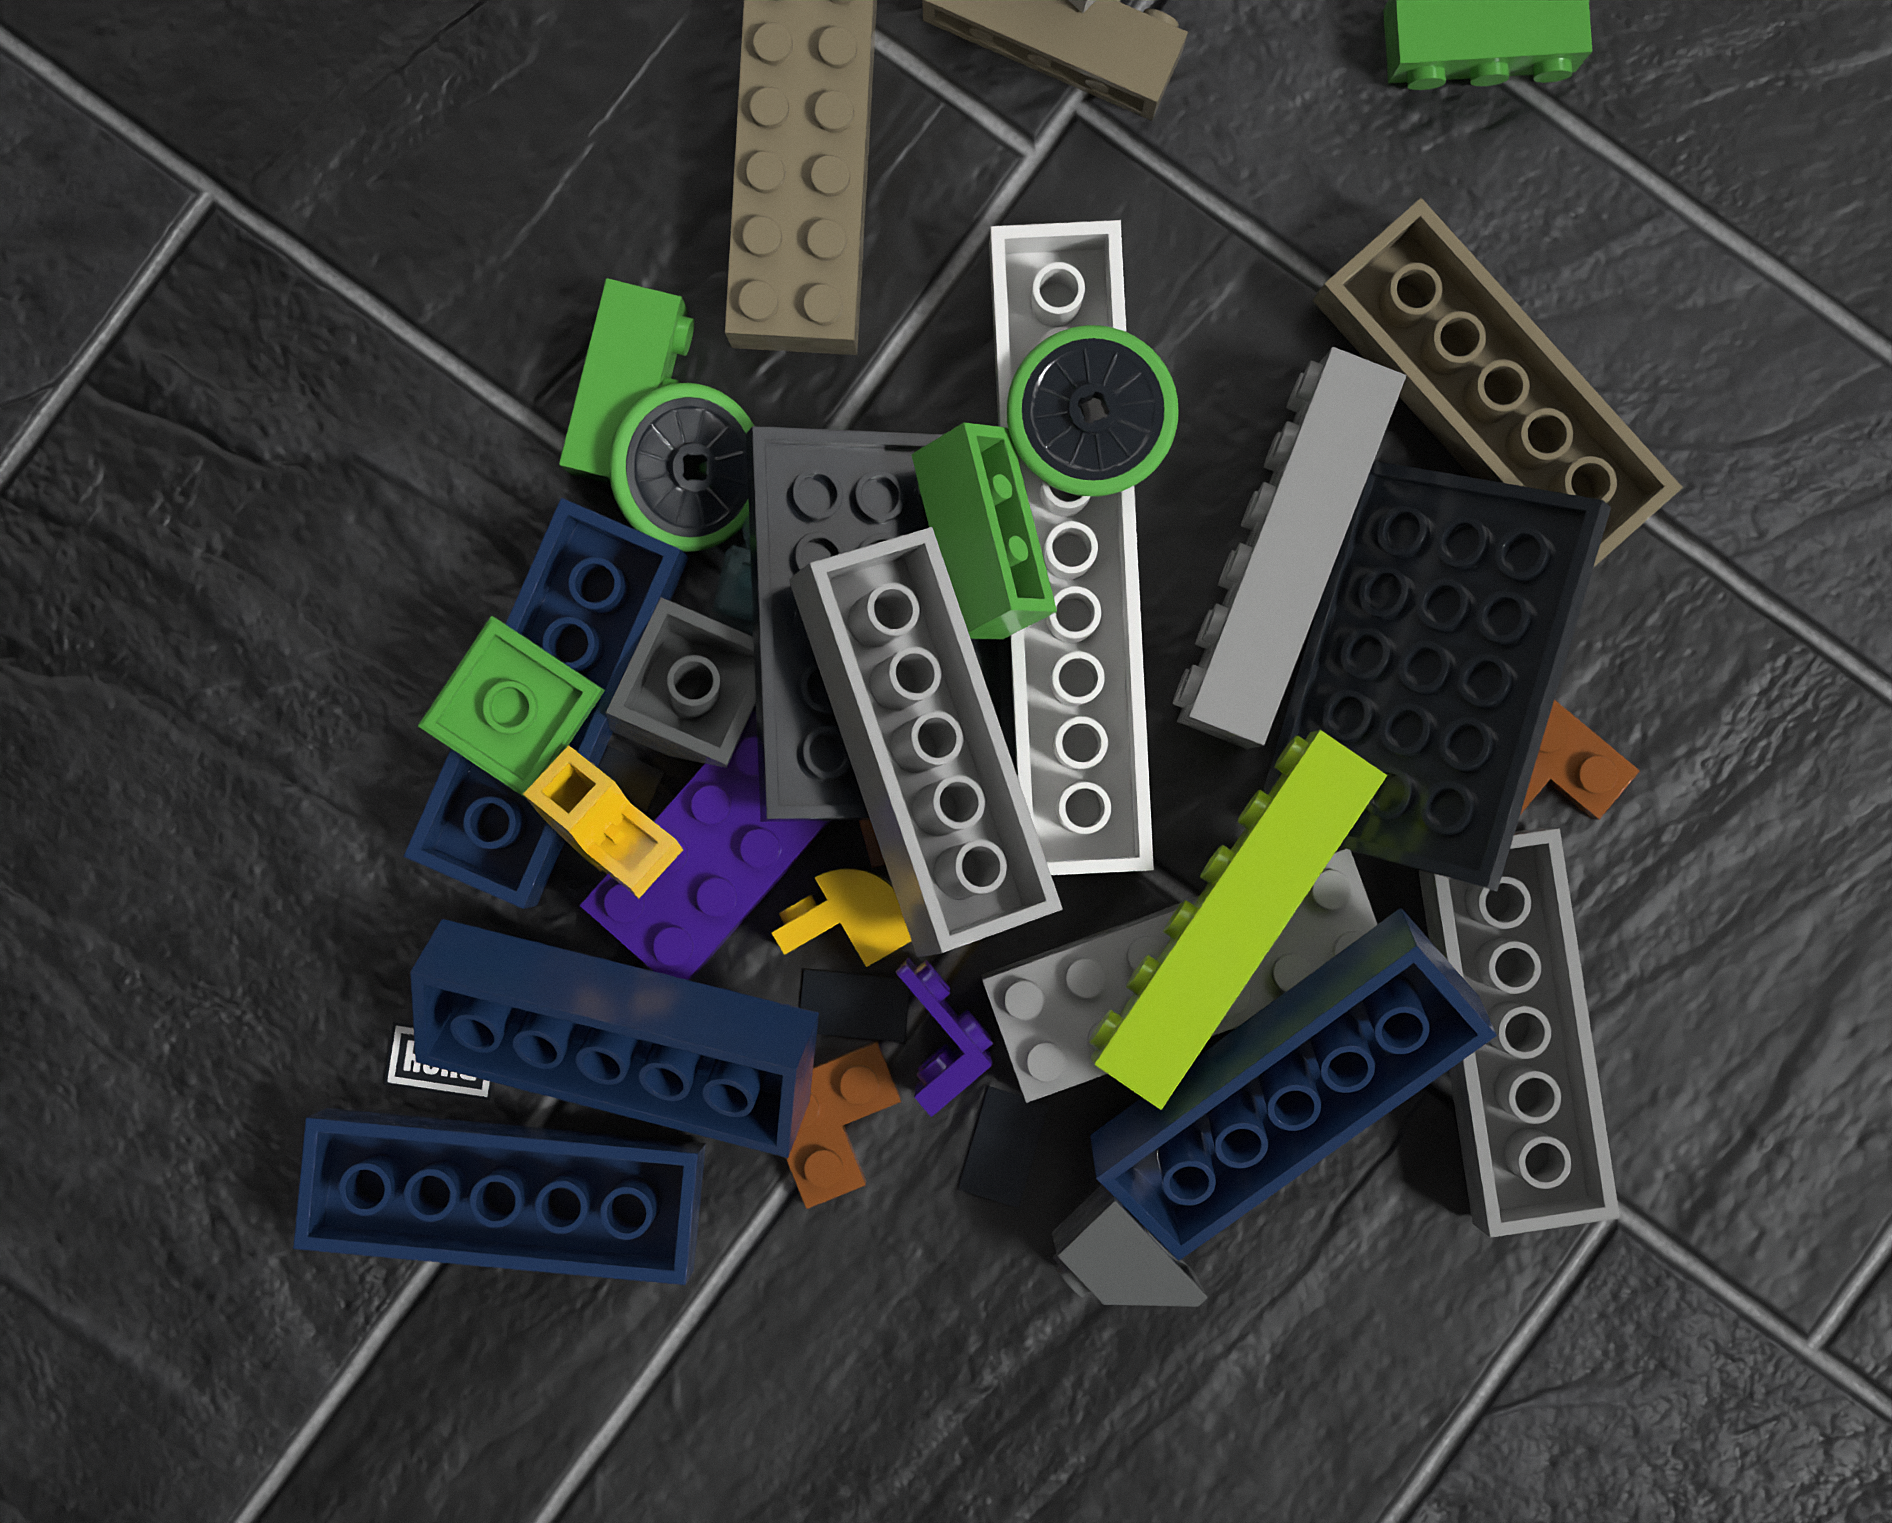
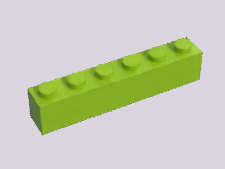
[1089,730,1387,1110]

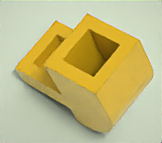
[523,745,683,899]
[772,868,911,967]

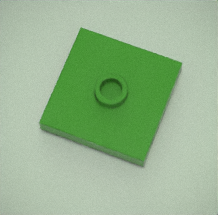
[418,616,605,798]

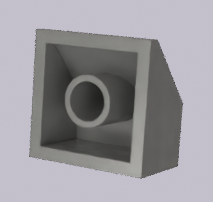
[606,597,756,768]
[1052,1185,1208,1307]

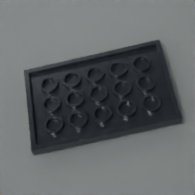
[746,426,1016,822]
[1263,461,1611,892]

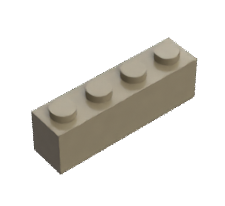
[922,0,1188,121]

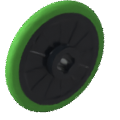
[1007,325,1179,496]
[609,383,754,552]

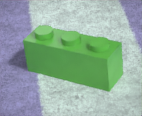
[1383,0,1592,90]
[559,278,694,484]
[911,422,1057,639]

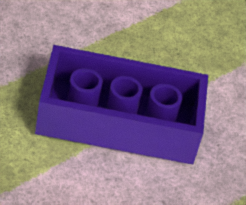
[580,711,831,981]

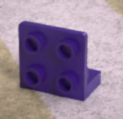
[896,957,993,1117]

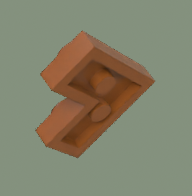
[1520,699,1640,820]
[786,1040,901,1209]

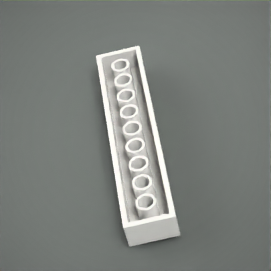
[989,220,1154,875]

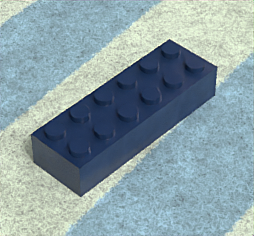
[403,498,689,909]
[1090,908,1497,1261]
[410,919,819,1158]
[293,1108,706,1285]

